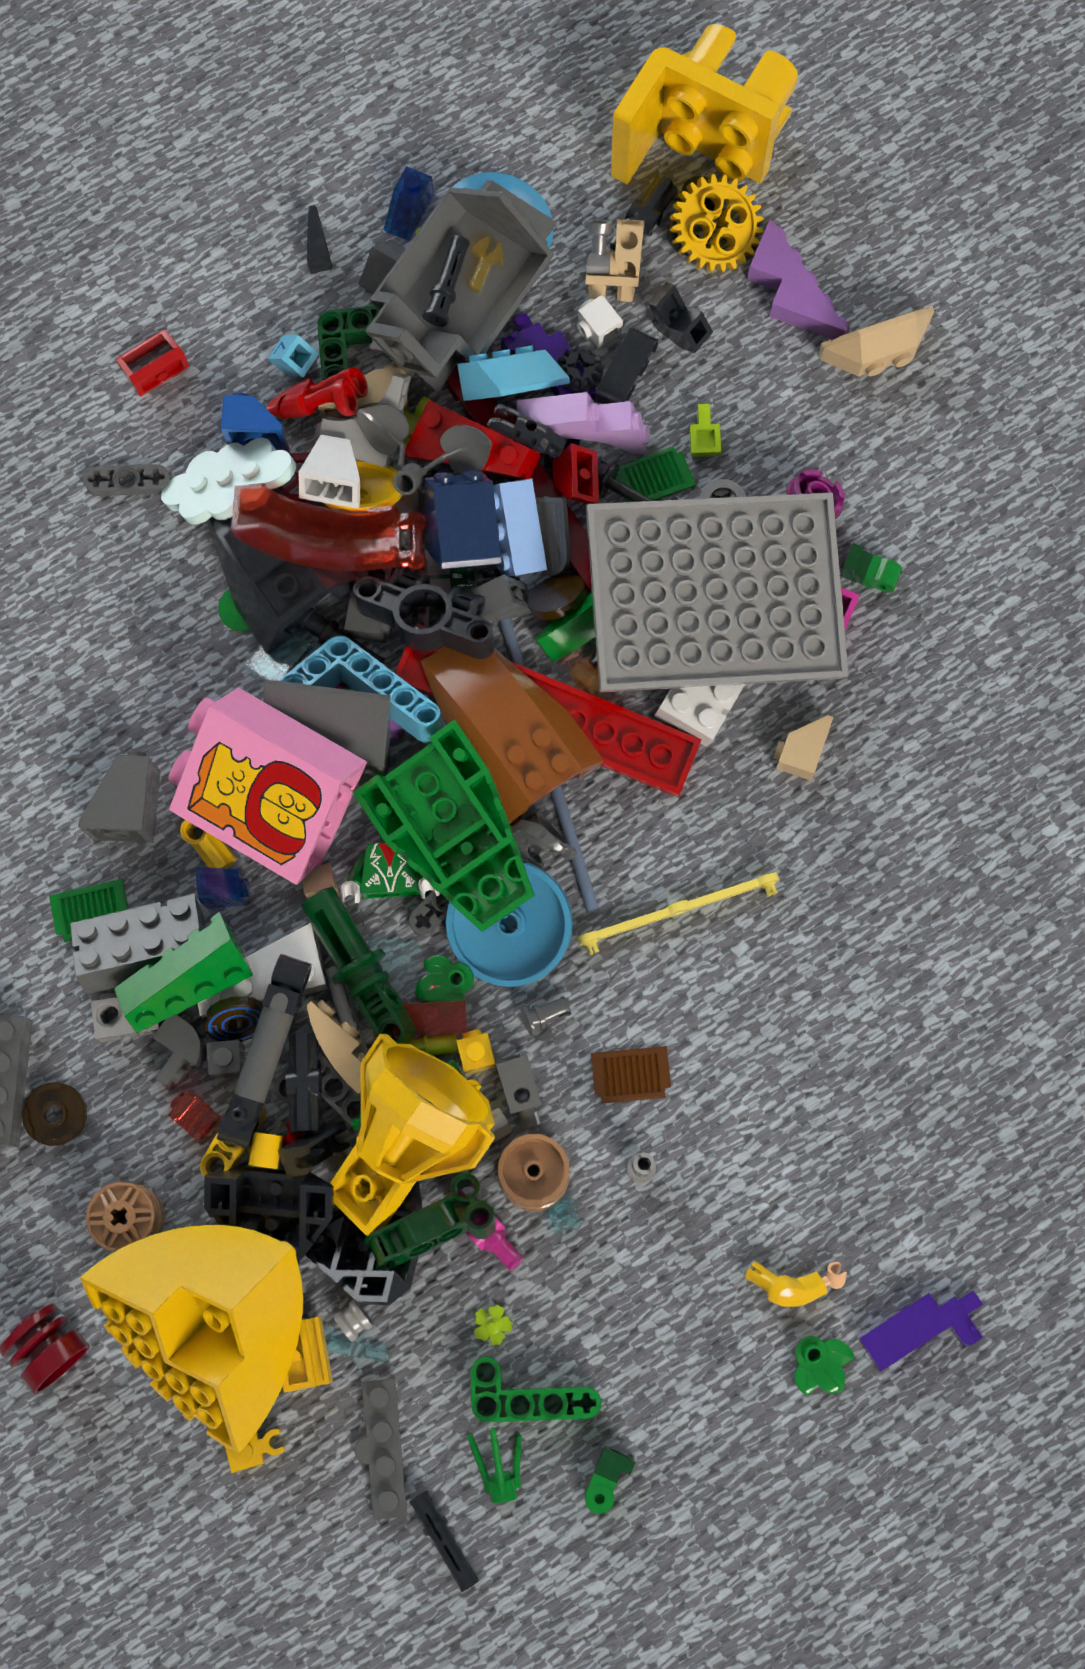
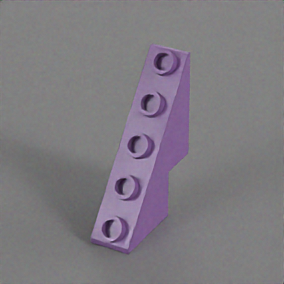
[747,220,850,340]

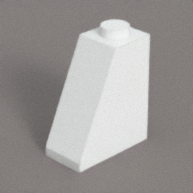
[299,435,360,509]

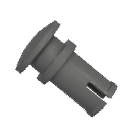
[520,996,571,1037]

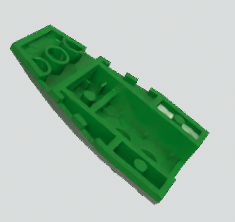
[352,719,535,932]

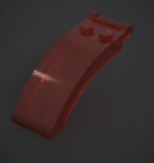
[231,483,425,571]

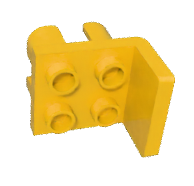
[611,24,798,185]

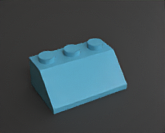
[457,346,570,401]

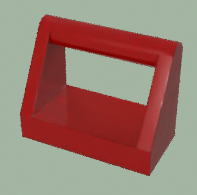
[115,329,190,397]

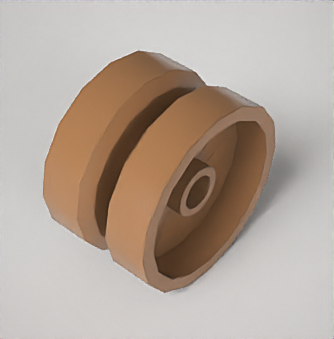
[498,1134,569,1212]

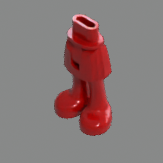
[266,368,368,419]

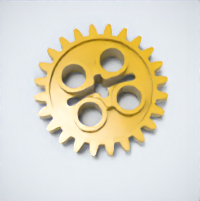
[669,174,764,274]

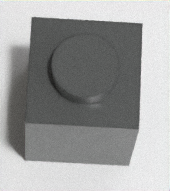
[207,1040,245,1078]

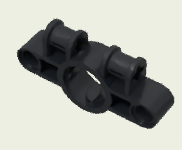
[353,565,495,659]

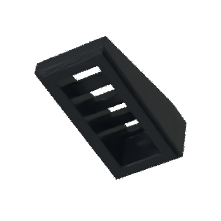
[307,205,333,274]

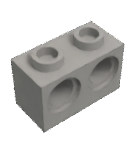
[91,993,163,1042]

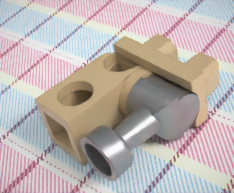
[585,219,644,302]

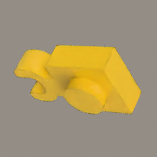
[225,1428,286,1473]

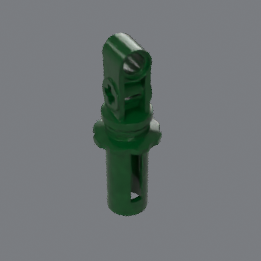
[301,887,416,1044]

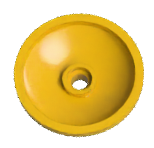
[322,459,402,515]

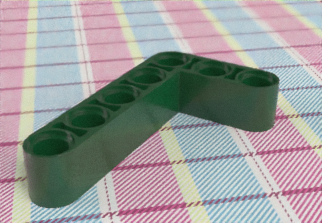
[317,305,379,381]

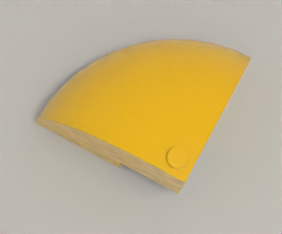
[80,1225,303,1454]

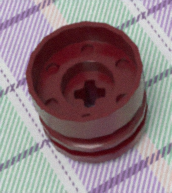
[0,1303,90,1394]

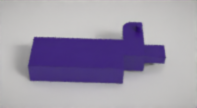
[500,313,596,400]
[858,1290,983,1373]

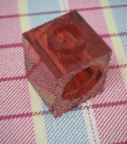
[168,1090,222,1142]

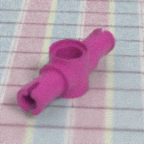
[447,1190,524,1272]

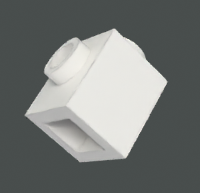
[577,295,623,349]

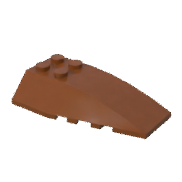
[421,638,604,824]

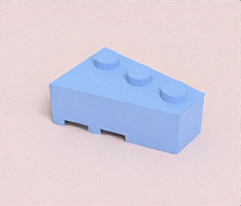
[493,479,547,577]

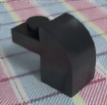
[648,282,713,353]

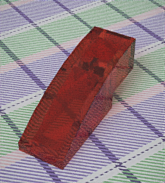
[373,999,468,1038]

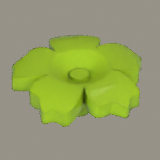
[474,1304,513,1346]

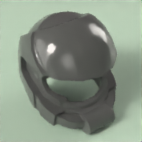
[510,812,577,870]

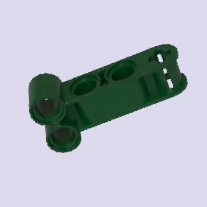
[364,1173,497,1271]

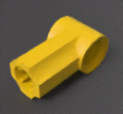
[180,820,238,876]
[248,1132,283,1169]

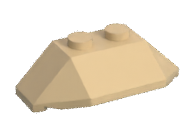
[818,306,934,377]

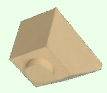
[773,715,833,781]

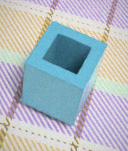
[267,334,319,377]

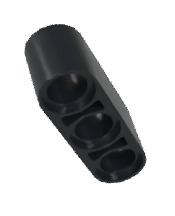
[594,327,659,404]

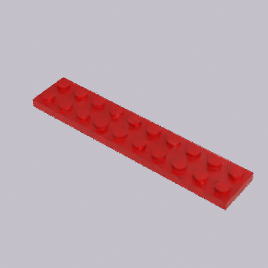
[395,623,702,798]

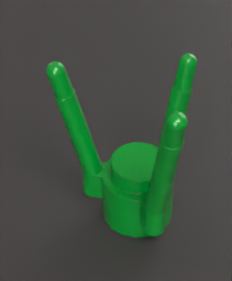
[467,1427,522,1503]

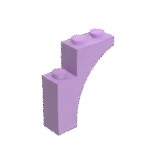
[517,392,650,454]

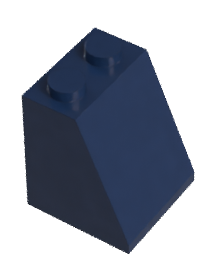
[425,470,501,569]

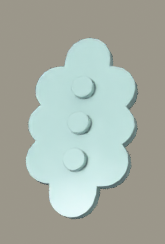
[161,438,296,524]

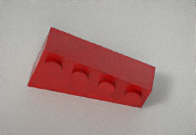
[405,400,541,481]

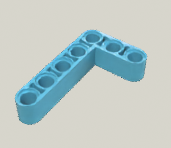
[281,636,442,743]

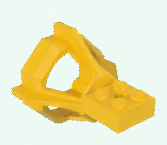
[330,1034,495,1236]

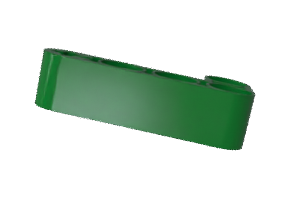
[470,1356,602,1422]

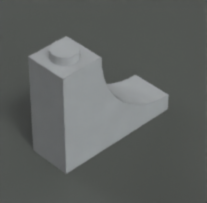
[315,372,411,467]

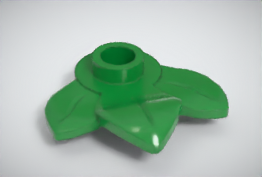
[414,955,474,1018]
[794,1336,854,1396]

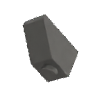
[472,575,533,622]

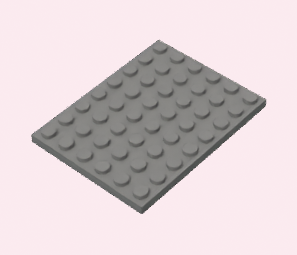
[586,493,848,692]

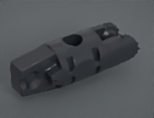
[487,403,567,458]

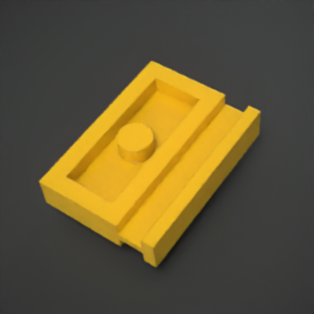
[283,1316,333,1393]

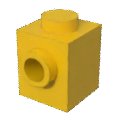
[456,1030,496,1075]

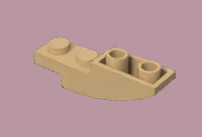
[307,999,366,1094]

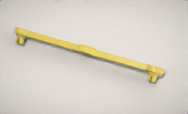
[577,872,779,955]

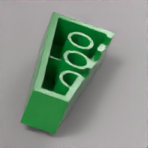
[114,912,253,1033]

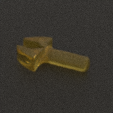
[469,236,503,292]

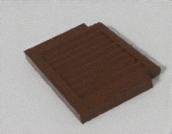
[591,1046,671,1104]

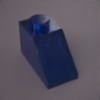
[383,166,434,241]
[195,867,250,910]

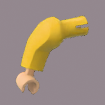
[745,1261,847,1307]

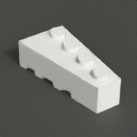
[197,924,329,1018]

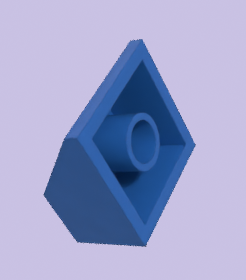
[221,393,290,453]

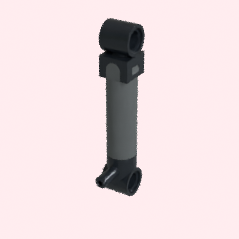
[217,954,312,1150]

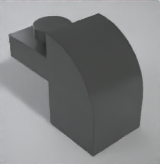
[153,1014,205,1088]

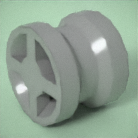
[333,1300,374,1342]

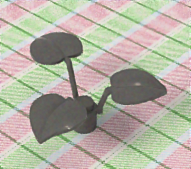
[357,405,492,542]

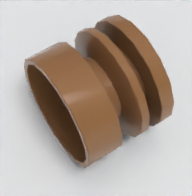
[86,1182,165,1251]

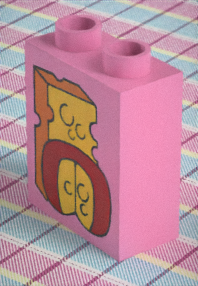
[168,687,367,885]

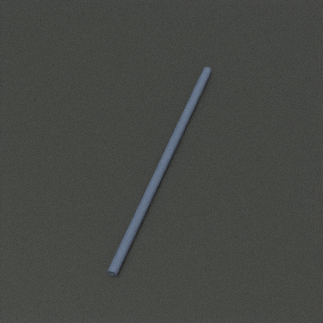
[499,619,599,913]

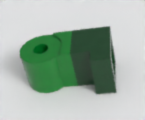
[840,543,902,593]
[585,1445,636,1514]

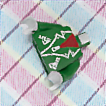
[341,835,440,903]

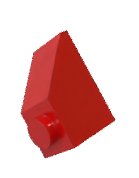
[553,443,599,504]

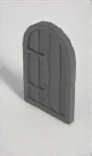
[535,496,571,576]

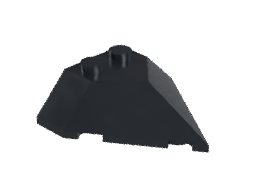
[204,1167,334,1264]
[305,1181,422,1305]

